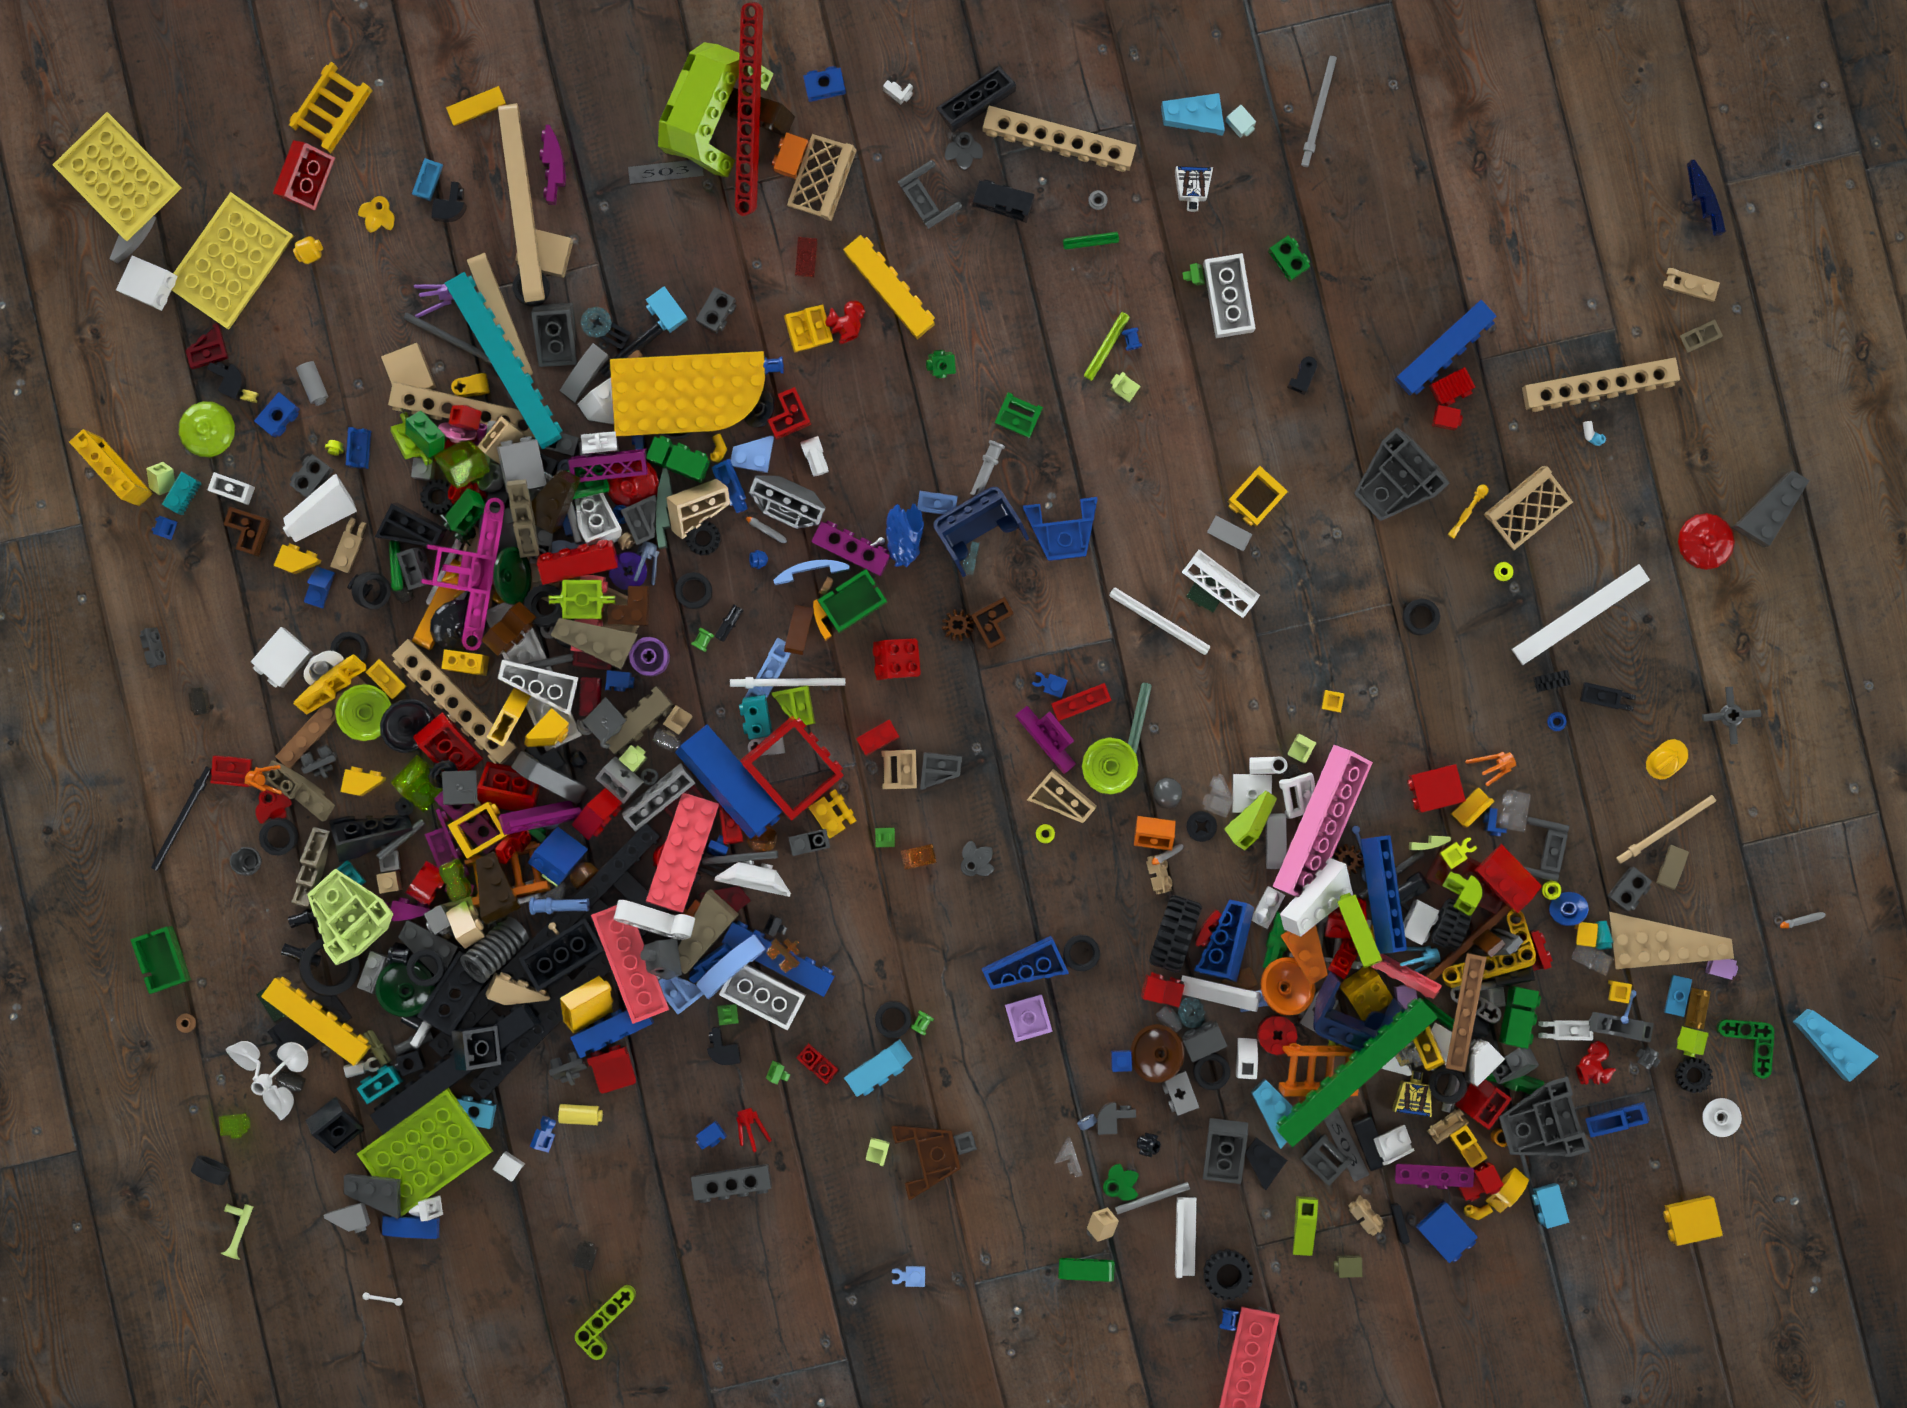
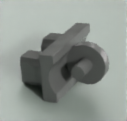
[301,744,338,779]
[549,1051,587,1086]

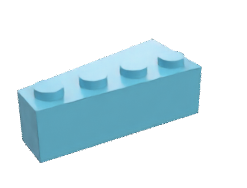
[1793,1009,1879,1082]

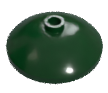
[493,547,532,605]
[375,962,434,1017]

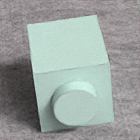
[1225,105,1256,138]

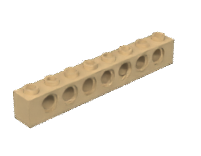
[983,106,1136,172]
[1522,357,1680,412]
[388,382,536,439]
[392,639,518,764]

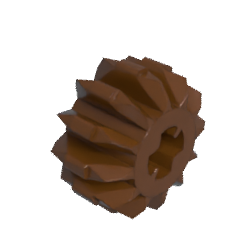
[942,609,974,642]
[1333,844,1363,876]

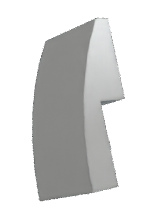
[1207,516,1252,551]

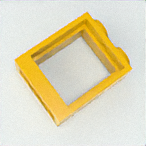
[1227,466,1288,527]
[441,649,489,676]
[448,802,509,859]

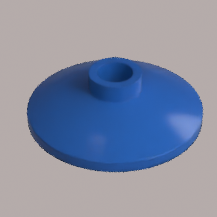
[1549,892,1589,926]

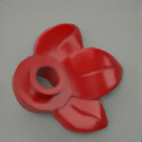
[255,790,292,824]

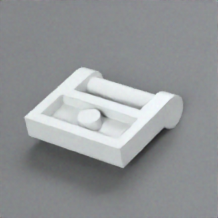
[1279,772,1315,819]

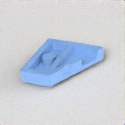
[731,436,774,473]

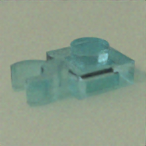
[963,541,979,576]

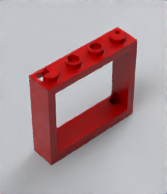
[740,715,844,821]

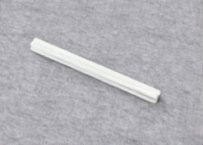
[1109,588,1210,655]

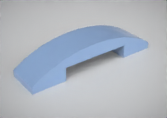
[774,560,850,585]
[744,638,791,699]
[696,935,767,999]

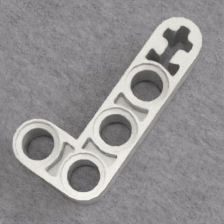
[614,900,695,940]

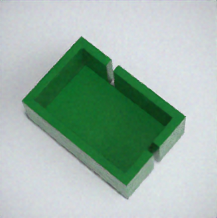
[646,436,711,484]
[818,569,887,633]
[130,926,191,994]
[1498,985,1541,1049]

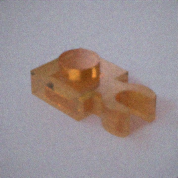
[1221,967,1258,990]

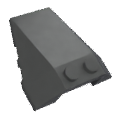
[1354,427,1450,521]
[1499,1076,1590,1157]

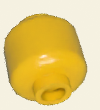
[293,236,323,264]

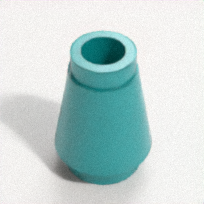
[1595,921,1614,950]

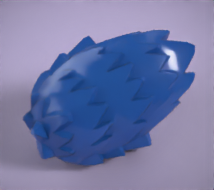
[886,504,924,567]

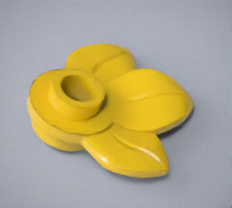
[358,196,395,233]

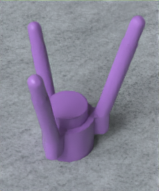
[414,284,454,318]

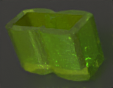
[439,858,471,902]

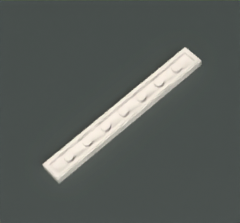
[1511,564,1650,665]

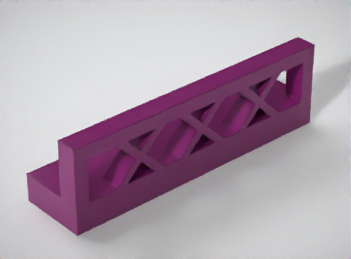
[568,448,648,482]
[498,800,581,835]

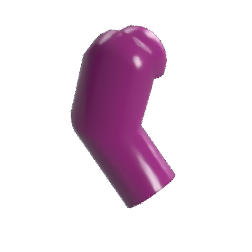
[472,423,487,452]

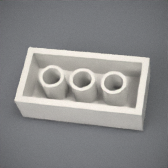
[1203,253,1256,338]
[719,964,806,1031]

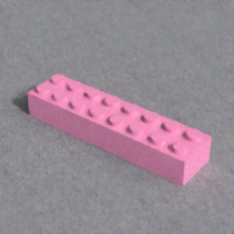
[1273,745,1373,897]

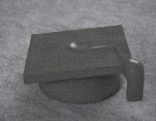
[583,697,627,749]
[442,770,481,809]

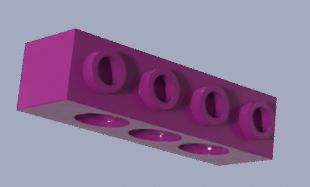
[811,520,890,576]
[434,791,502,855]

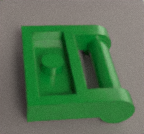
[995,392,1043,439]

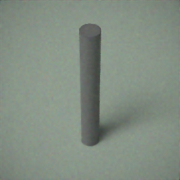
[376,819,426,861]

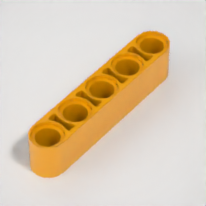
[412,558,461,651]

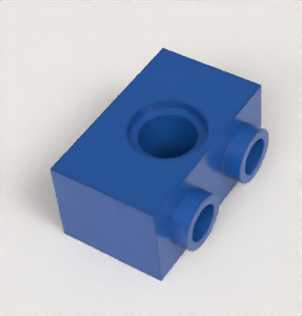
[803,66,846,102]
[254,392,300,438]

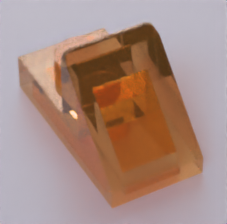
[901,844,937,870]

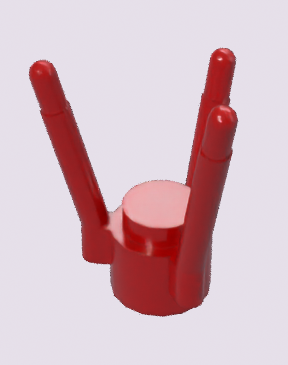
[736,1107,772,1153]

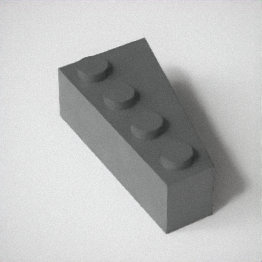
[1732,471,1810,548]

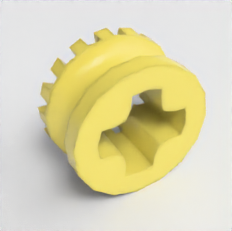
[240,389,259,403]

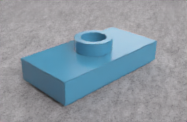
[412,158,443,201]
[1664,975,1692,1017]

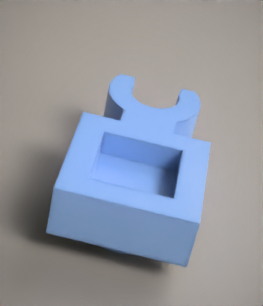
[892,1266,925,1287]

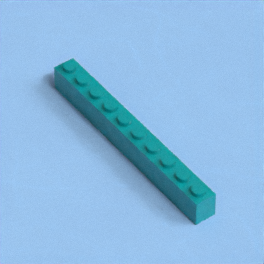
[445,272,562,450]

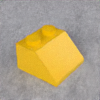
[524,708,569,747]

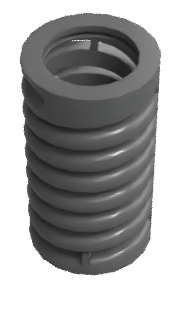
[460,916,529,983]

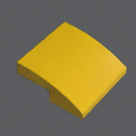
[784,305,833,353]

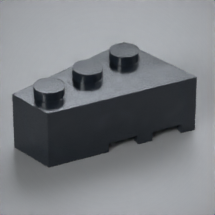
[972,179,1035,223]
[375,502,447,546]

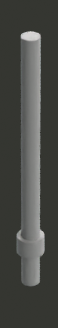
[1301,56,1337,167]

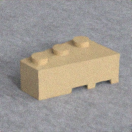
[666,479,730,539]
[1027,769,1097,823]

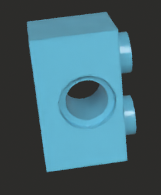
[457,1095,497,1129]

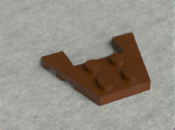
[891,1125,961,1200]

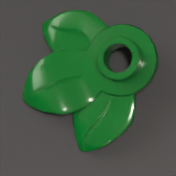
[1103,1163,1139,1201]

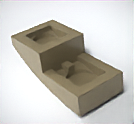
[1680,319,1723,353]
[1656,845,1689,890]

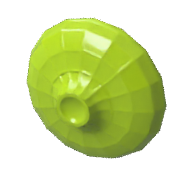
[179,401,235,457]
[335,684,391,741]
[1082,737,1138,794]

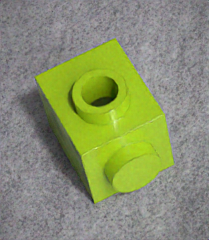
[1677,1026,1708,1057]

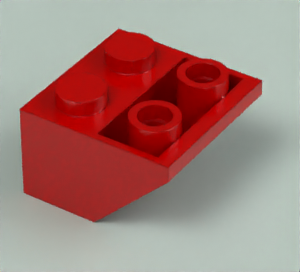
[1455,1079,1512,1130]

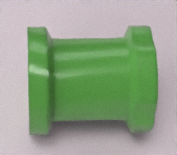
[691,628,715,652]
[910,1010,934,1036]

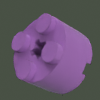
[629,637,670,676]

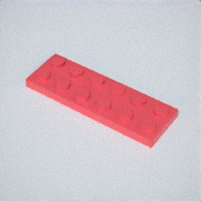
[646,793,719,914]
[591,905,669,1024]
[1219,1306,1280,1408]

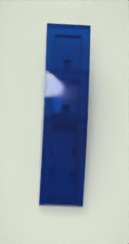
[1687,159,1726,236]

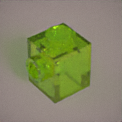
[219,1113,250,1138]

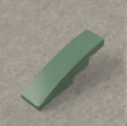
[656,468,673,549]

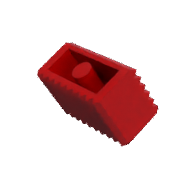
[1429,367,1475,407]

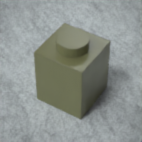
[1333,1255,1363,1278]

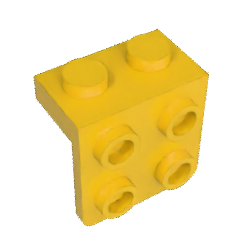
[1339,966,1393,1021]

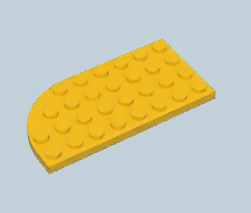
[610,351,765,437]

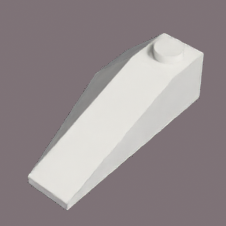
[575,474,622,545]

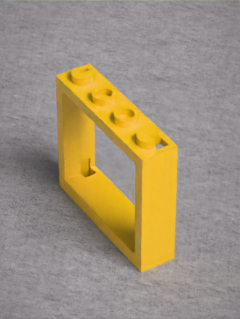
[69,429,153,506]

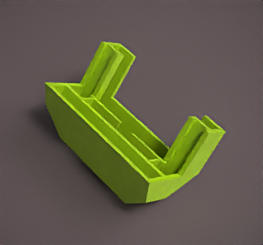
[658,42,774,177]

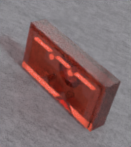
[795,237,817,277]

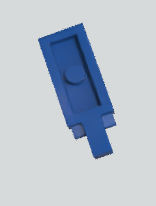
[712,459,748,513]
[688,943,732,984]

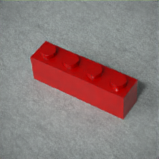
[537,540,618,585]

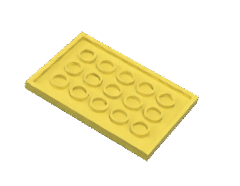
[53,112,182,241]
[172,192,294,330]

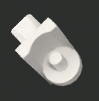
[581,431,618,455]

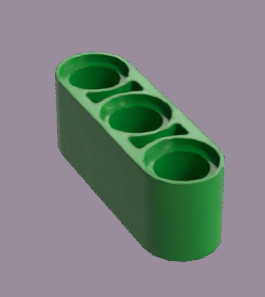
[1058,1258,1115,1282]

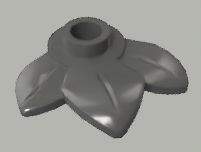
[945,132,983,170]
[961,841,994,876]

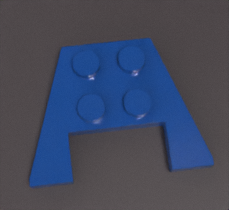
[1023,497,1098,561]

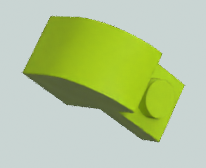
[1442,872,1482,916]

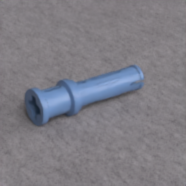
[529,897,590,915]

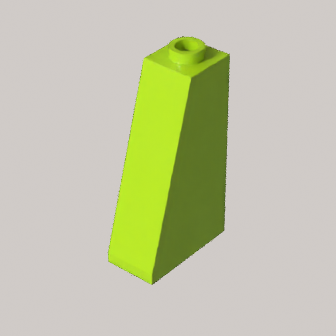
[1337,893,1382,968]

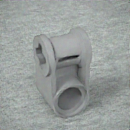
[748,737,785,756]

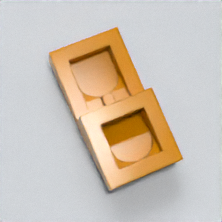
[813,599,832,640]

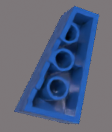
[1194,900,1255,982]
[981,936,1069,989]
[570,1009,654,1058]

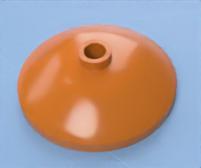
[1261,957,1315,1016]

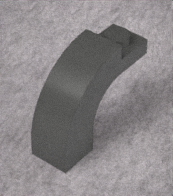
[1589,1012,1654,1042]

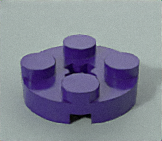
[609,552,647,590]

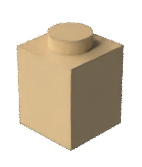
[376,871,403,894]

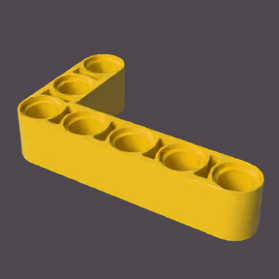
[1443,910,1536,988]

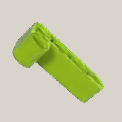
[575,1285,636,1360]

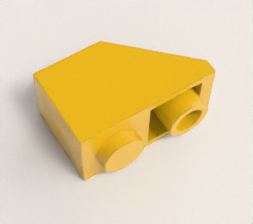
[274,543,322,574]
[340,766,386,796]

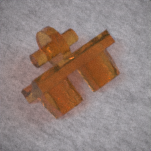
[766,938,800,973]

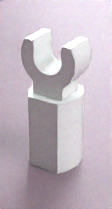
[343,1057,379,1078]

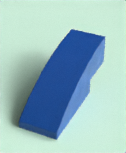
[1585,1102,1650,1137]
[382,1215,440,1239]

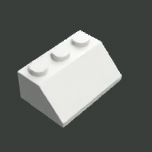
[1465,1039,1505,1086]

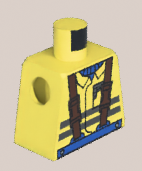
[1392,1071,1432,1117]

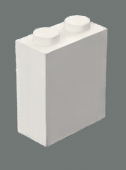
[116,256,178,311]
[251,627,313,688]

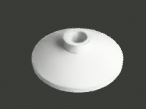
[1702,1098,1742,1137]

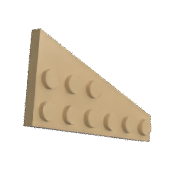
[1609,911,1734,969]

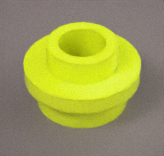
[325,440,344,456]
[1494,562,1513,581]
[1036,824,1055,843]
[1542,881,1561,900]

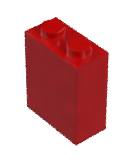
[856,719,900,756]
[1407,764,1466,813]

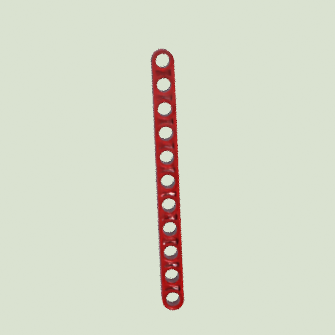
[735,2,763,216]

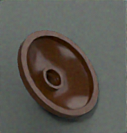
[1131,1024,1184,1083]

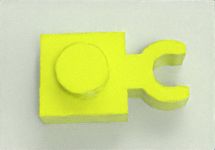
[1440,838,1477,869]

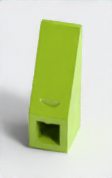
[1225,790,1277,851]
[1293,1196,1318,1256]

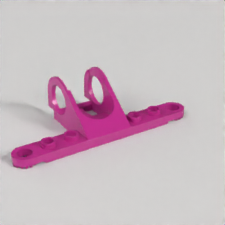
[421,498,505,651]

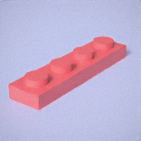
[1371,954,1442,999]

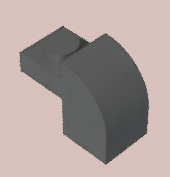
[1097,1101,1136,1135]

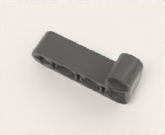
[511,750,588,805]

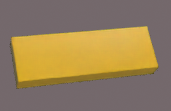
[446,86,507,126]

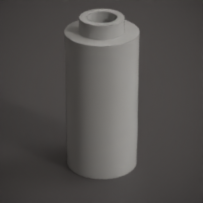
[296,361,329,406]

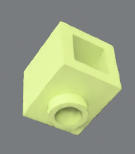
[618,745,647,772]

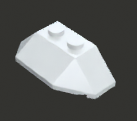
[577,377,614,424]
[714,861,791,897]

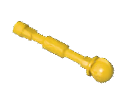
[1448,485,1489,539]

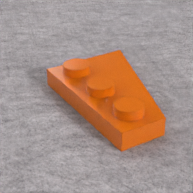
[1280,925,1328,985]

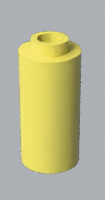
[558,1104,603,1125]

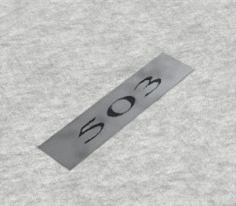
[628,160,704,184]
[1324,1108,1370,1182]

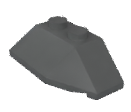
[749,476,826,529]

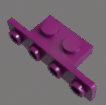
[1015,706,1076,774]
[425,808,470,882]
[1395,1164,1474,1189]

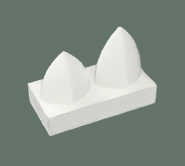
[1251,886,1285,929]
[409,1196,443,1221]

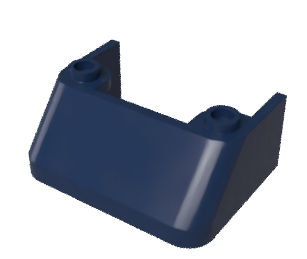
[934,487,1029,577]
[1313,971,1405,1052]

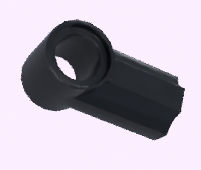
[1398,871,1431,905]

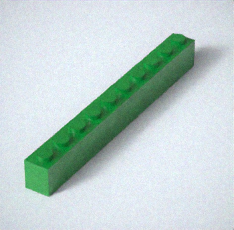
[1275,998,1438,1148]

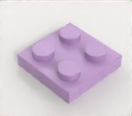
[1005,994,1053,1042]

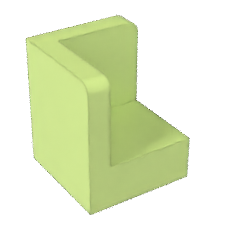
[146,462,175,495]
[1287,734,1316,763]
[866,1137,890,1166]

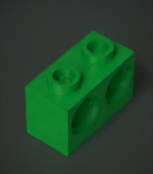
[1268,235,1310,282]

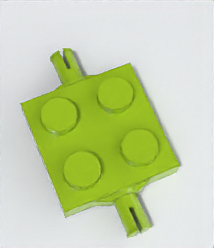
[391,412,432,465]
[549,580,615,619]

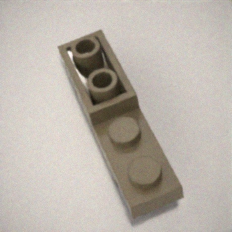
[263,760,335,821]

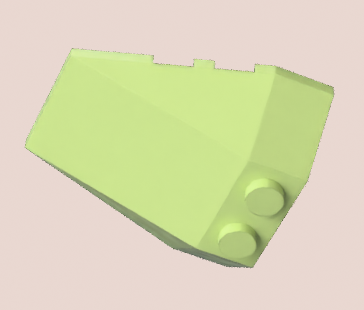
[307,869,393,965]

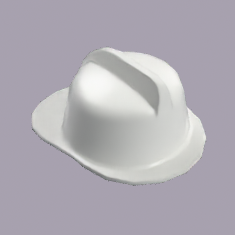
[304,651,344,685]

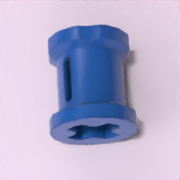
[1121,328,1142,351]
[764,356,784,375]
[1219,1308,1239,1331]

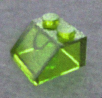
[434,440,490,488]
[391,754,443,812]

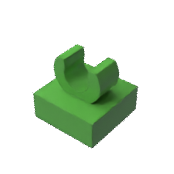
[1183,263,1205,285]
[875,828,895,847]
[717,1004,739,1025]
[766,1060,790,1085]

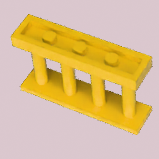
[289,62,373,154]

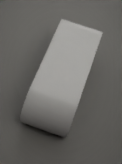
[1265,813,1287,869]

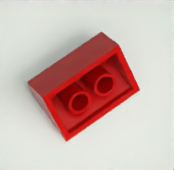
[273,140,335,211]
[477,761,541,812]
[1473,844,1542,913]

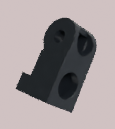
[1287,356,1317,395]

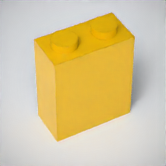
[486,687,531,747]
[560,976,613,1034]
[1663,1195,1723,1246]

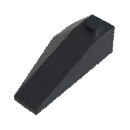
[329,815,413,862]

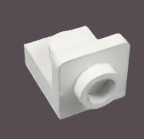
[883,80,913,105]

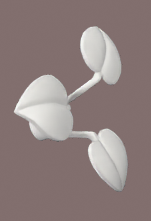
[226,1041,308,1120]

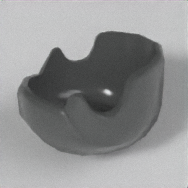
[477,463,504,492]
[1153,778,1182,809]
[229,847,262,876]

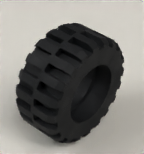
[1149,895,1202,973]

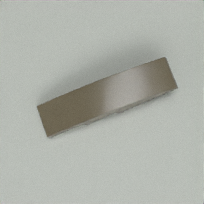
[506,479,540,558]
[291,827,332,909]

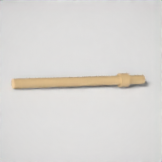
[1616,795,1716,864]

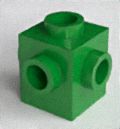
[926,350,956,378]

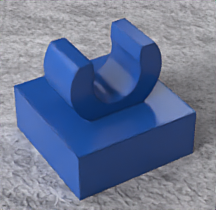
[151,516,178,540]
[707,835,729,856]

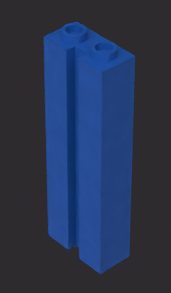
[675,724,783,839]

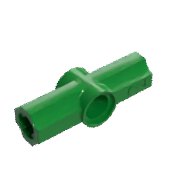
[1262,912,1287,968]
[1485,1072,1544,1094]

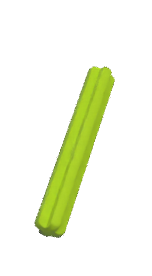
[1084,312,1130,381]

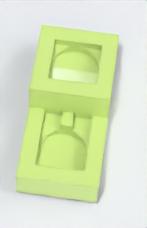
[1409,836,1451,850]

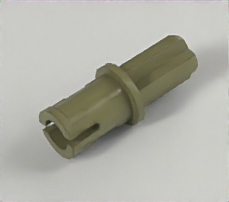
[363,1030,392,1067]

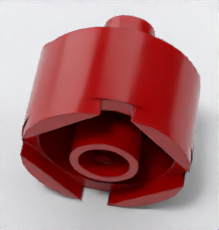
[405,861,448,905]
[1257,1015,1298,1055]

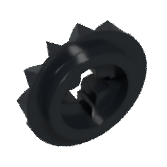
[427,759,458,788]
[1186,811,1217,842]

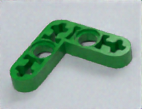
[1716,1019,1775,1079]

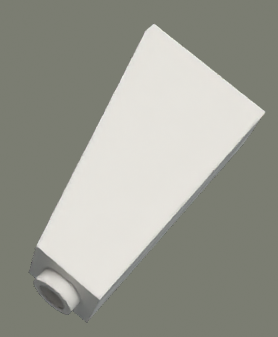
[283,474,357,542]

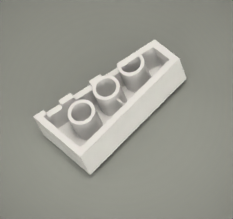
[497,660,578,715]
[1280,857,1353,937]

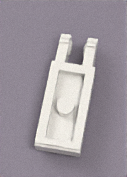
[1538,1020,1593,1040]

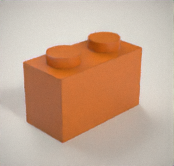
[772,132,809,179]
[1134,816,1176,851]

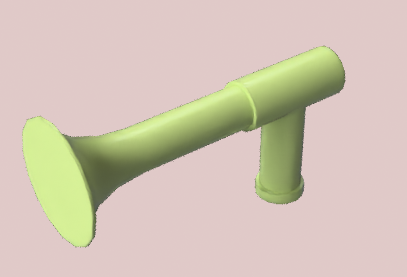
[221,1204,253,1260]

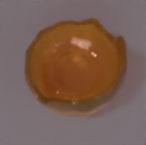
[747,827,777,852]
[570,862,598,890]

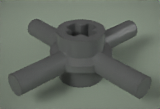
[1702,687,1761,745]

